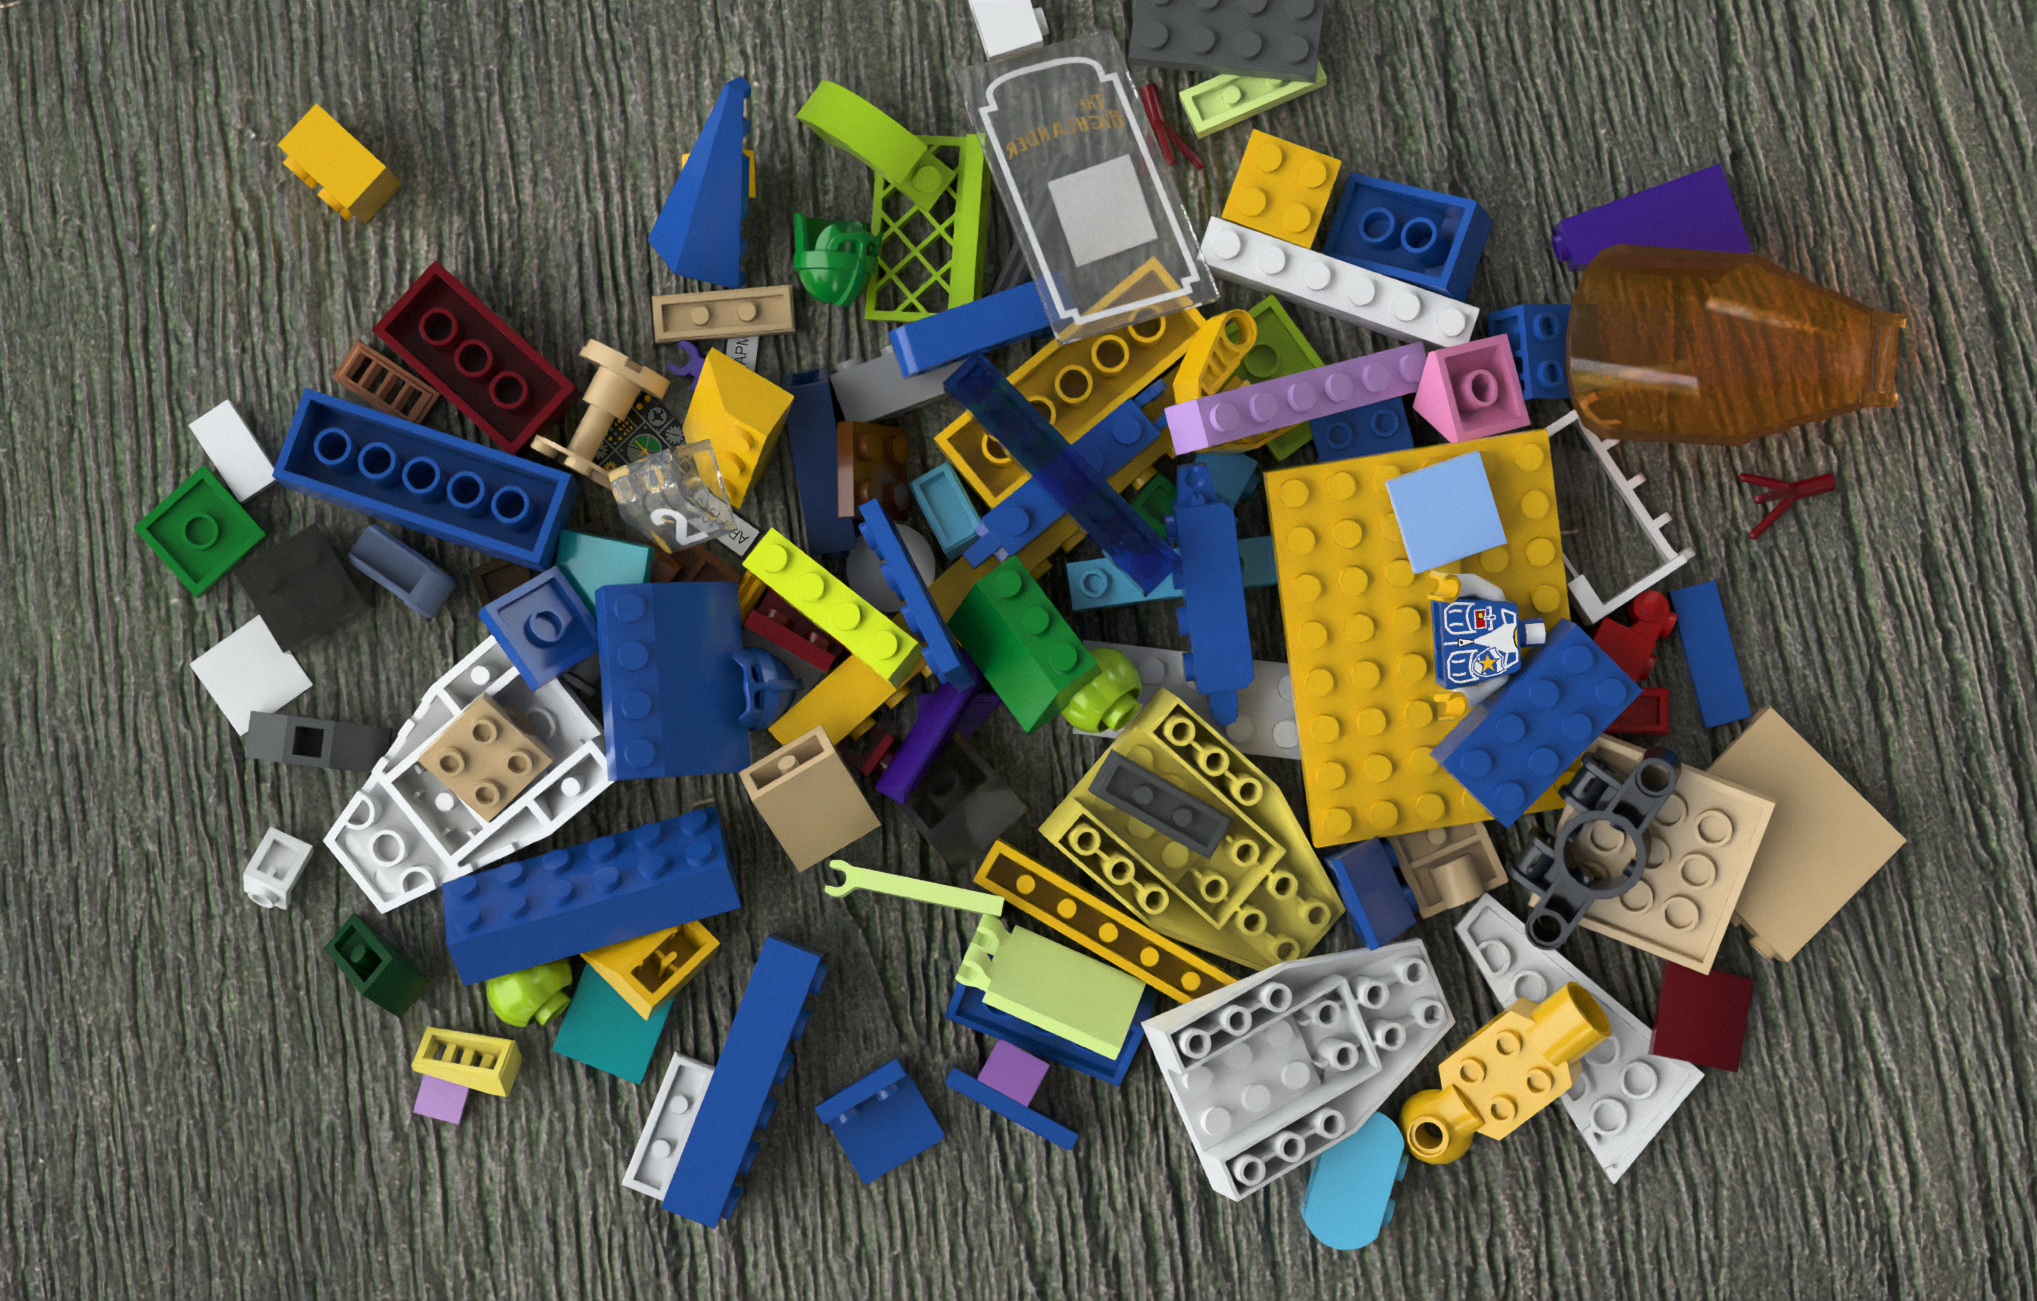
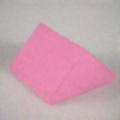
[1412,333,1531,443]

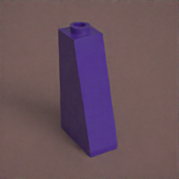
[1551,163,1752,272]

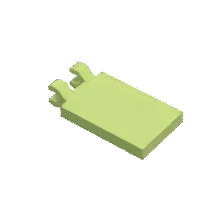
[824,860,1005,918]
[955,914,1146,1060]

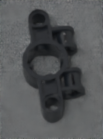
[1505,747,1681,950]

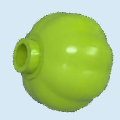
[1061,647,1142,733]
[487,958,573,1027]

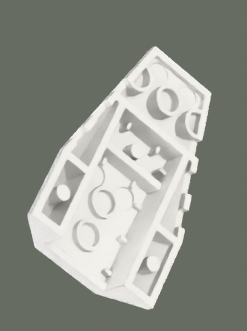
[323,635,615,914]

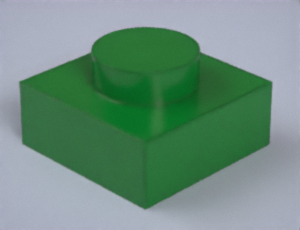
[1128,473,1176,540]

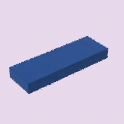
[1667,580,1752,729]
[945,1064,1079,1151]

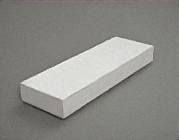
[622,1051,716,1201]

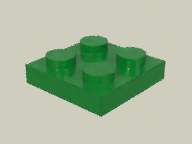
[133,465,270,599]

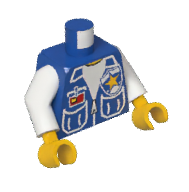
[1427,571,1545,721]

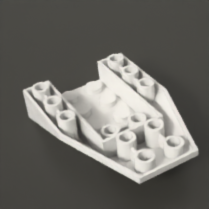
[1141,938,1456,1202]

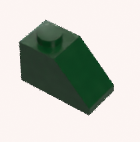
[324,913,431,1018]

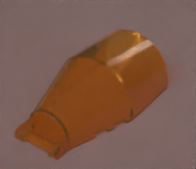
[1566,244,1906,446]

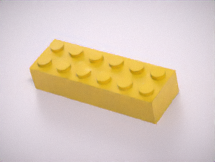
[934,257,1206,511]

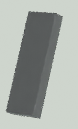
[1088,749,1233,860]

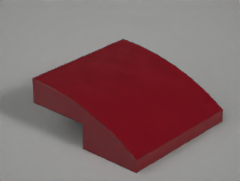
[1648,960,1754,1073]

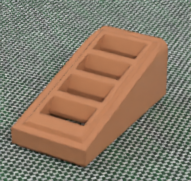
[332,340,442,425]

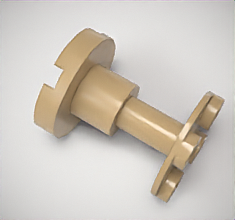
[530,339,671,491]

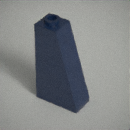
[781,367,857,560]

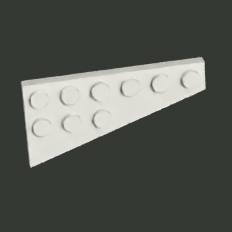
[1453,893,1704,1184]

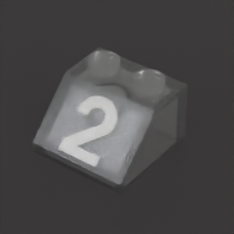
[607,439,738,554]

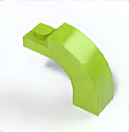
[795,80,957,212]

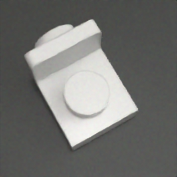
[243,827,313,910]

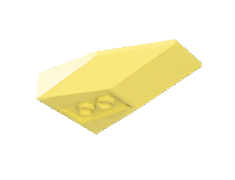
[1038,686,1346,972]

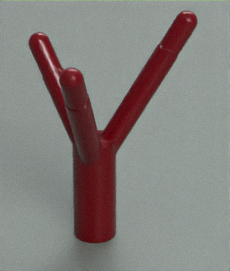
[1137,83,1205,179]
[1739,473,1835,540]

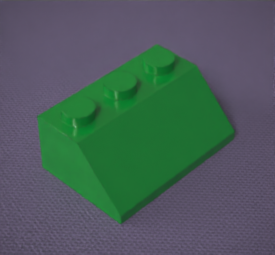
[946,554,1103,736]

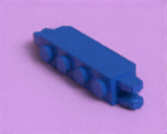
[962,379,1174,570]
[1164,462,1255,727]

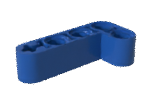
[888,273,1075,379]

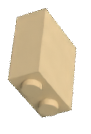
[739,725,881,873]

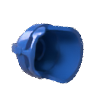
[733,647,803,732]

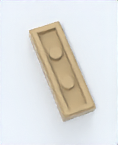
[652,285,797,345]

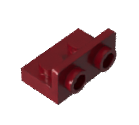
[744,589,844,674]

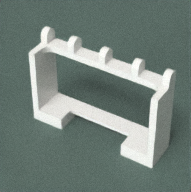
[1545,398,1696,626]

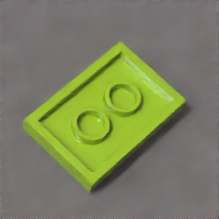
[1222,293,1325,464]

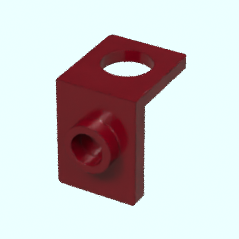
[836,725,898,779]

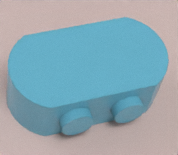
[1301,1110,1409,1250]

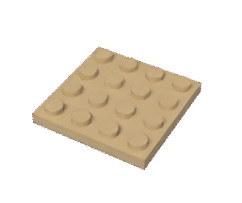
[1528,733,1777,975]

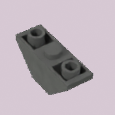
[245,711,393,773]

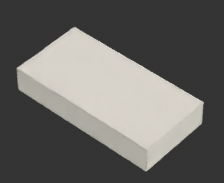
[189,399,278,504]

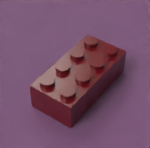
[371,260,582,458]

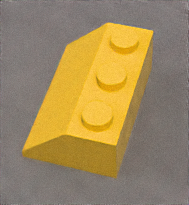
[682,347,795,509]

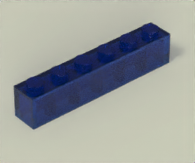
[942,349,1183,598]

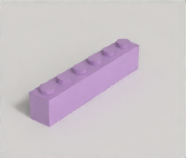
[1164,341,1427,456]

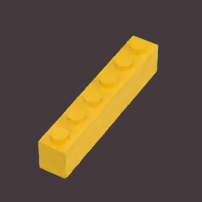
[973,837,1242,1004]

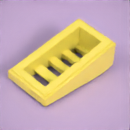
[411,1026,522,1097]

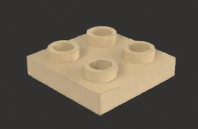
[417,691,555,823]
[1384,821,1509,920]

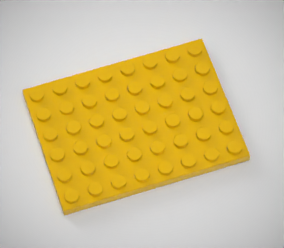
[1263,429,1586,848]

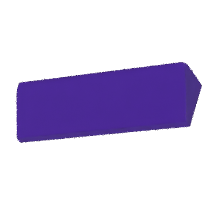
[876,648,986,805]

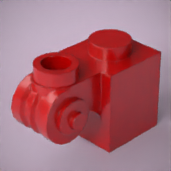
[1589,590,1678,683]

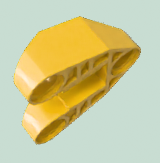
[1173,309,1303,455]

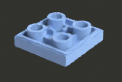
[1385,450,1507,574]

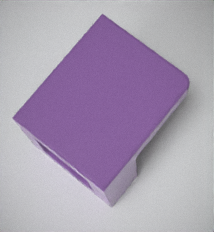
[977,1039,1050,1107]

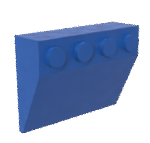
[595,582,751,782]

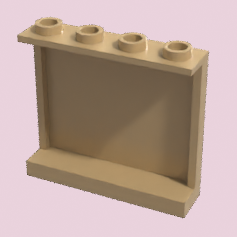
[1705,707,1907,962]

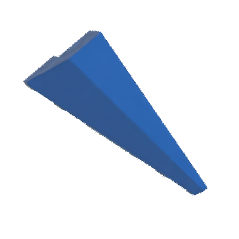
[647,76,751,289]

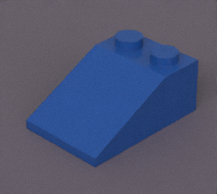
[1321,172,1493,303]
[1323,836,1419,951]

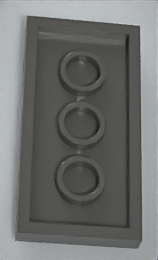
[1128,0,1326,83]

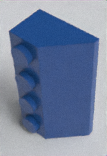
[944,927,1159,1087]

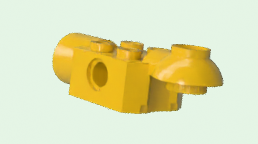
[1397,981,1612,1165]

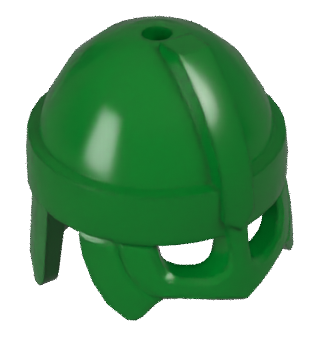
[794,212,883,307]

